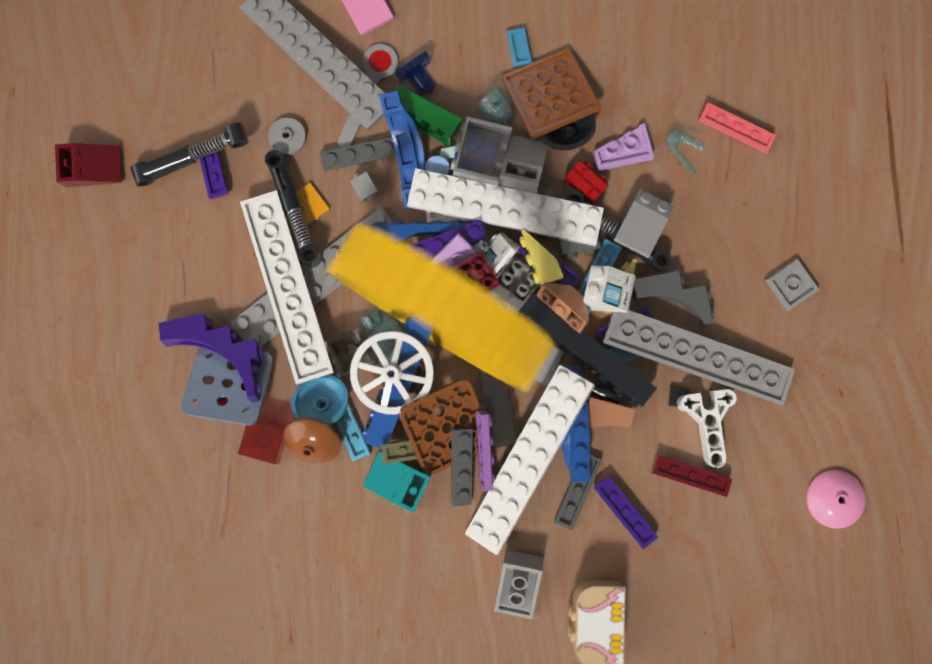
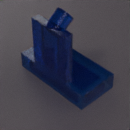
[395,51,436,96]

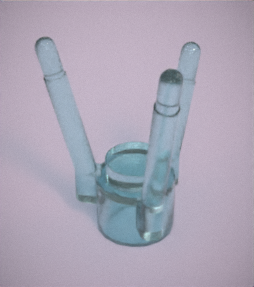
[665,129,705,174]

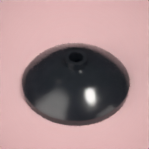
[540,114,596,151]

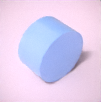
[425,156,450,175]

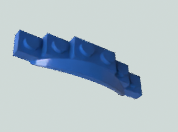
[379,91,425,209]
[561,365,591,482]

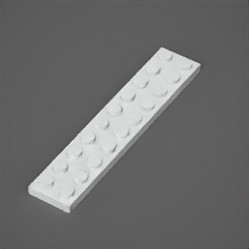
[407,168,604,246]
[240,190,334,385]
[465,365,595,555]

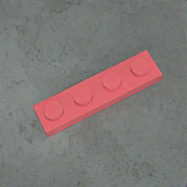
[698,102,776,153]

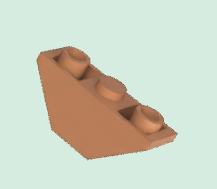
[537,282,589,334]

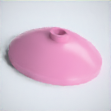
[806,470,866,528]

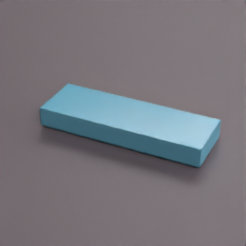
[336,402,371,461]

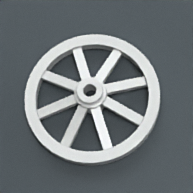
[350,331,433,414]

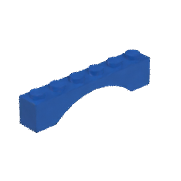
[370,220,486,246]

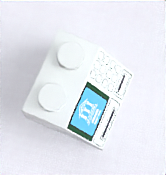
[483,232,520,277]
[583,266,635,313]

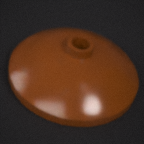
[283,417,341,463]

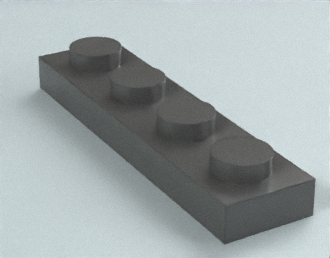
[320,138,397,171]
[451,427,472,506]

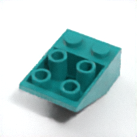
[362,451,431,513]

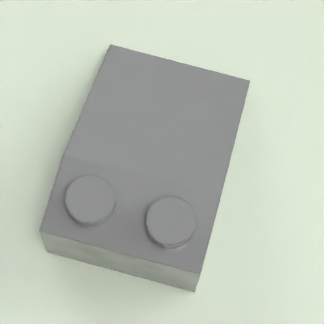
[614,189,674,258]
[494,550,544,619]

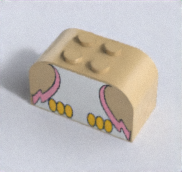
[568,580,625,664]

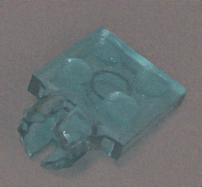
[360,309,403,368]

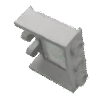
[450,116,512,186]

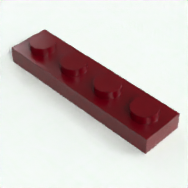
[652,455,732,497]

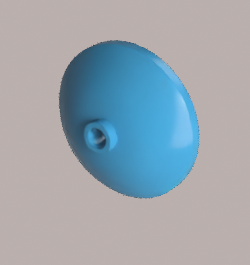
[291,375,349,425]

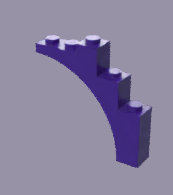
[158,313,264,403]

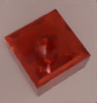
[238,418,287,465]

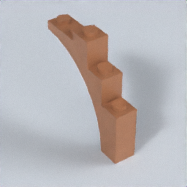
[586,397,635,429]

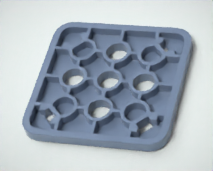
[181,347,273,426]

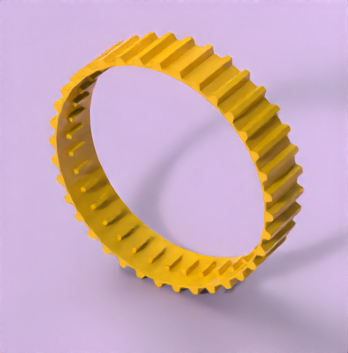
[327,224,554,392]

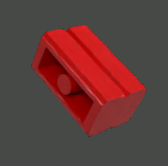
[564,160,609,205]

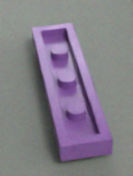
[476,410,495,491]

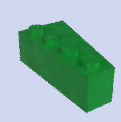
[395,85,462,147]

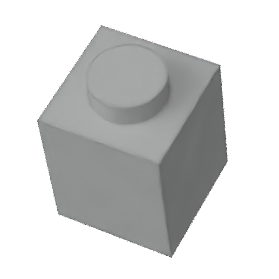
[350,172,379,204]

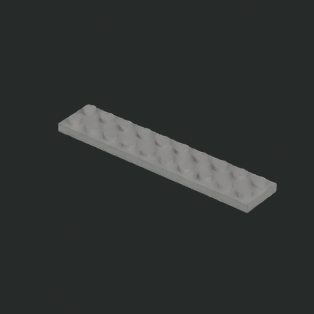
[240,0,385,131]
[230,207,393,347]
[602,310,795,406]

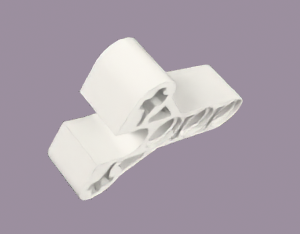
[677,389,736,468]

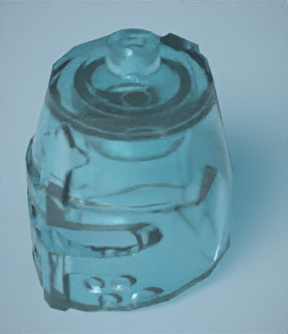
[477,86,514,126]

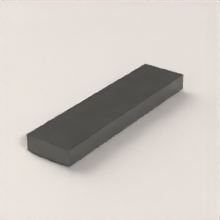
[554,454,602,530]

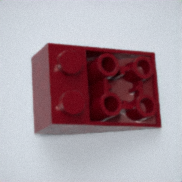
[55,143,122,187]
[446,251,500,293]

